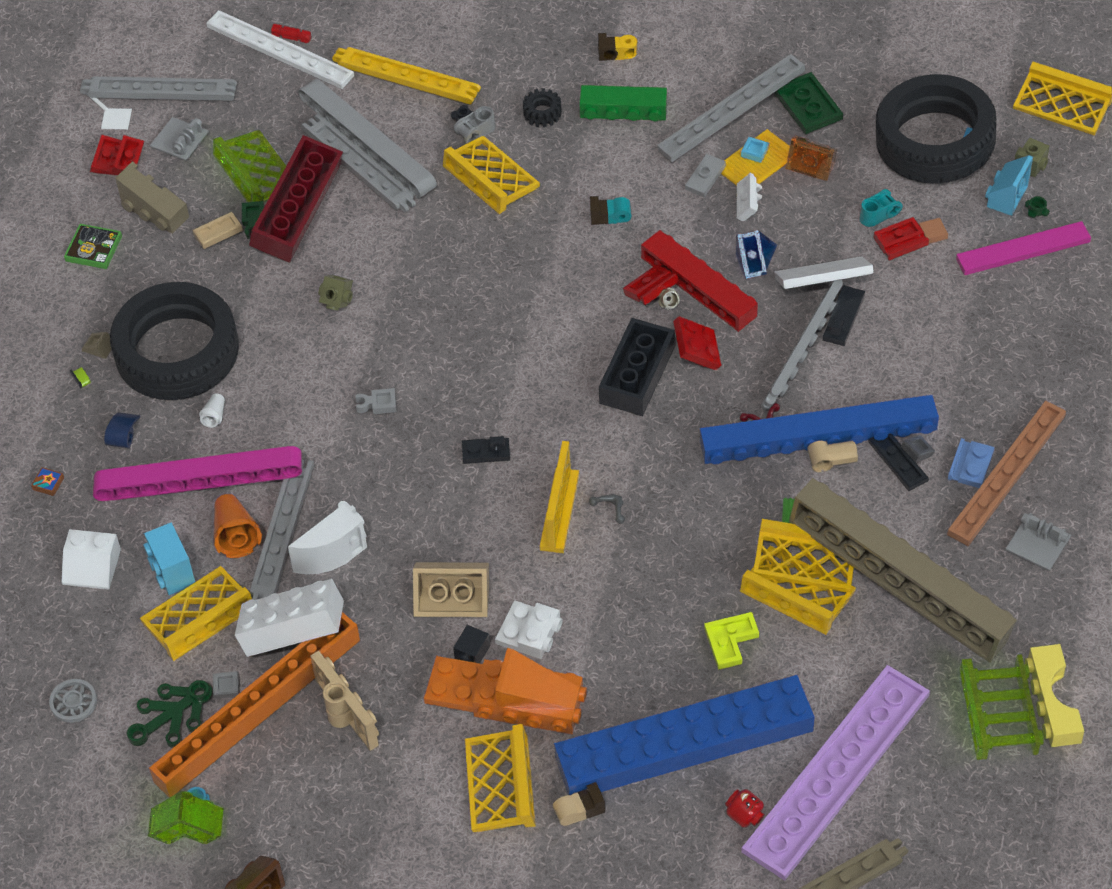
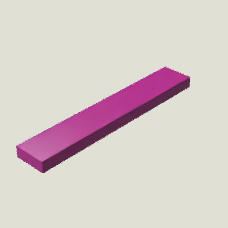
[956,221,1091,276]

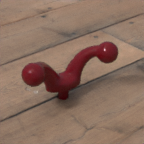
[739,403,780,422]

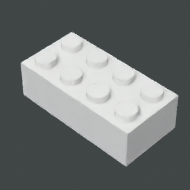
[235,579,344,657]

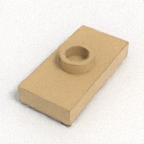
[193,212,243,249]

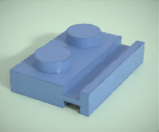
[948,438,995,488]

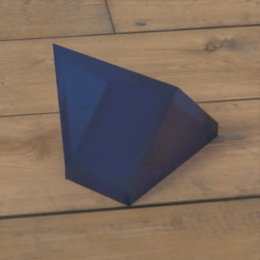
[736,230,777,279]

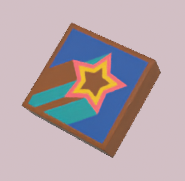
[31,467,64,496]

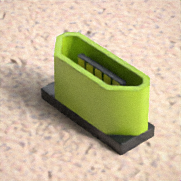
[70,367,91,389]

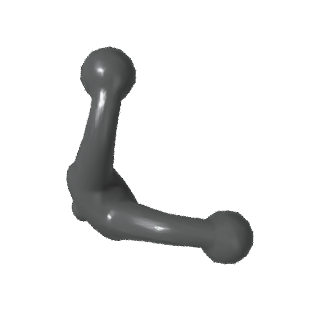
[589,494,625,524]

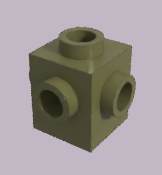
[1015,138,1050,177]
[318,274,353,310]

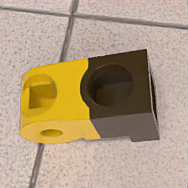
[598,33,637,61]

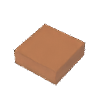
[919,218,948,244]

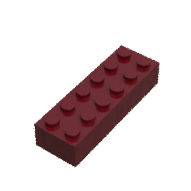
[249,135,343,263]

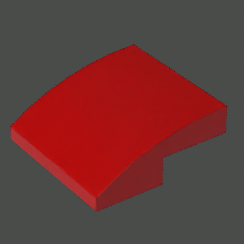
[90,134,144,175]

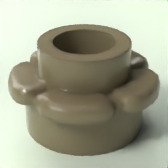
[658,287,680,310]

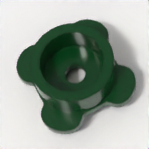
[1025,196,1050,218]

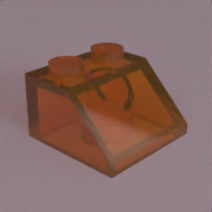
[785,136,838,181]

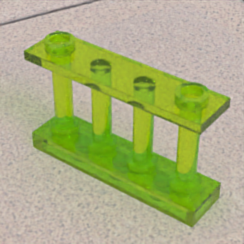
[960,654,1044,760]

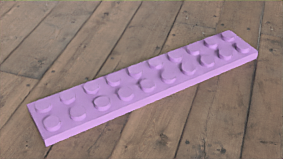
[742,665,930,881]

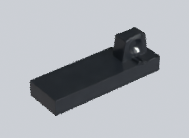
[822,285,865,346]

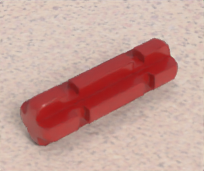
[271,24,312,43]

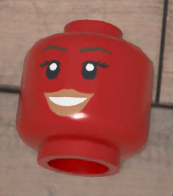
[725,789,765,828]

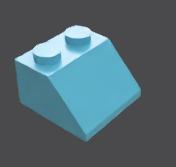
[985,155,1033,216]

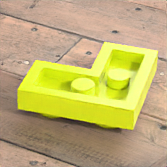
[704,612,759,670]

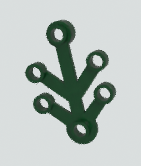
[127,680,212,748]

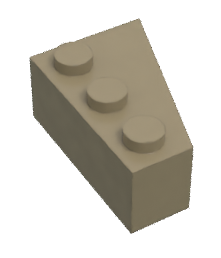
[115,161,189,234]

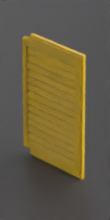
[721,129,797,186]

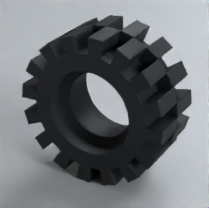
[523,88,562,128]

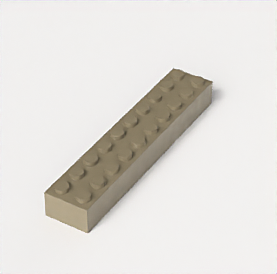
[789,478,1017,663]

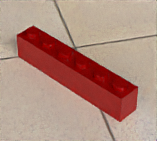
[641,230,758,332]

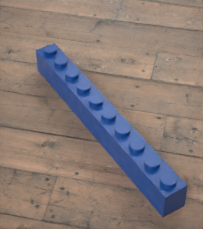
[700,395,939,464]

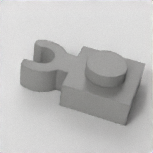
[355,388,397,414]

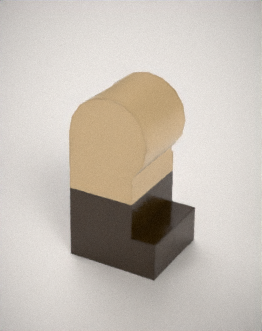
[553,782,605,826]

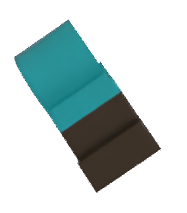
[590,196,632,225]

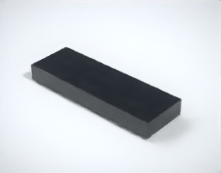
[868,433,929,491]

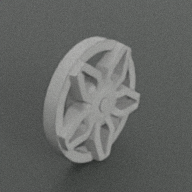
[49,679,97,723]

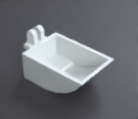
[288,501,367,574]

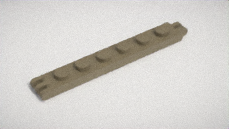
[799,838,909,889]

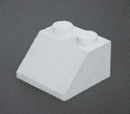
[62,529,121,590]

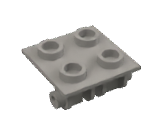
[150,117,209,161]
[1005,513,1071,571]

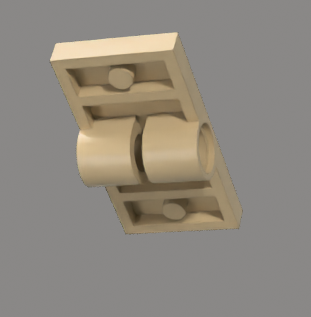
[310,651,379,751]

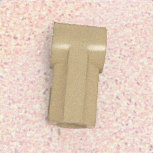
[807,441,858,472]

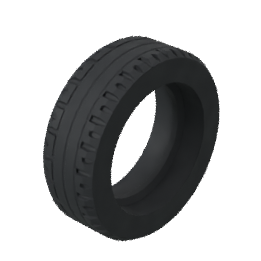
[876,74,997,184]
[110,282,239,400]

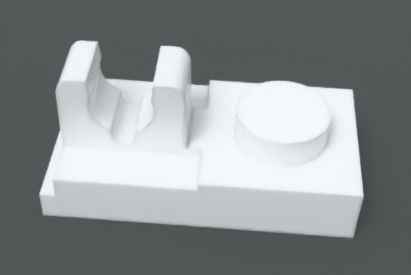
[737,173,762,221]

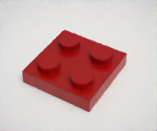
[673,316,722,370]

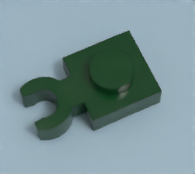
[242,201,265,239]

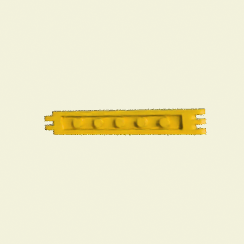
[332,47,481,104]

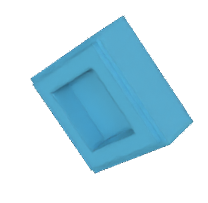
[741,137,769,163]

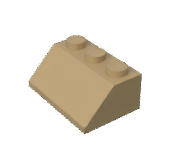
[413,562,489,617]

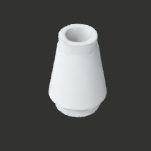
[199,394,225,428]

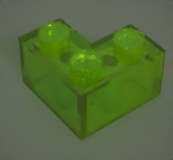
[148,791,224,844]

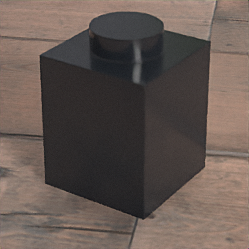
[453,625,490,663]

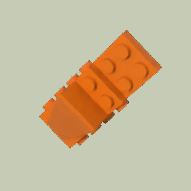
[424,648,587,734]

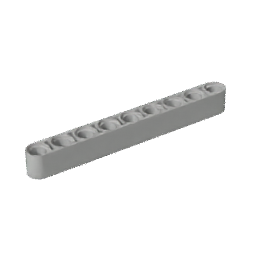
[298,79,437,199]

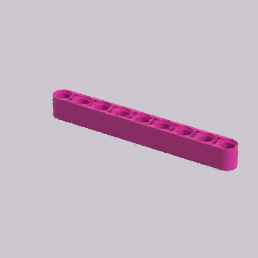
[93,446,302,501]

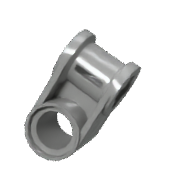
[454,106,496,144]

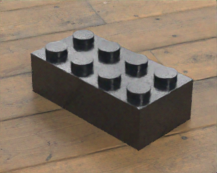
[599,318,675,416]

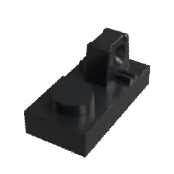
[462,436,510,464]

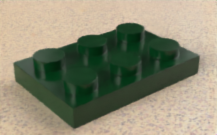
[774,72,843,134]

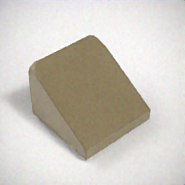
[82,332,112,359]

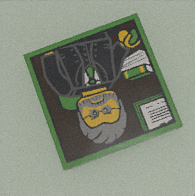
[64,224,122,269]

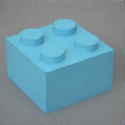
[143,522,195,595]

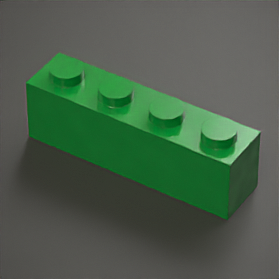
[579,85,667,121]

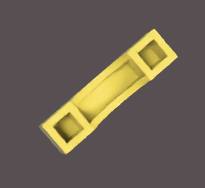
[1025,644,1084,747]

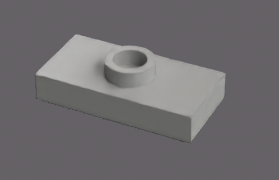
[685,154,726,198]

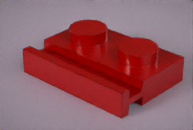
[873,217,929,260]
[623,265,679,305]

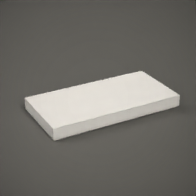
[774,256,874,289]

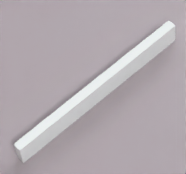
[206,10,354,89]

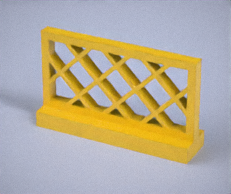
[1013,62,1112,135]
[443,136,540,214]
[540,441,579,553]
[753,519,854,592]
[740,545,856,635]
[140,566,252,661]
[465,724,536,832]

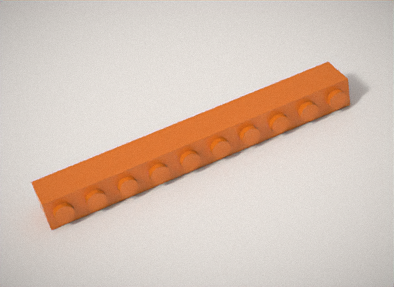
[149,612,360,798]

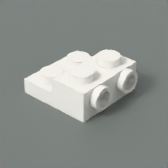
[495,600,562,659]

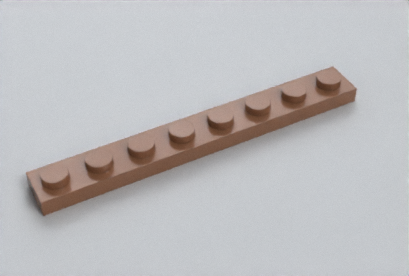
[947,401,1066,546]

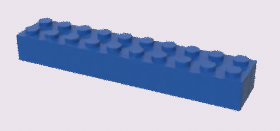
[554,675,815,795]

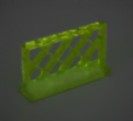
[213,130,286,202]

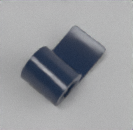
[104,412,140,448]

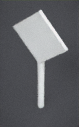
[90,97,132,130]

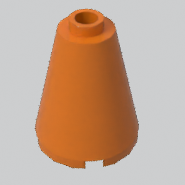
[213,494,262,558]

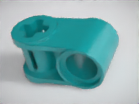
[859,189,903,227]

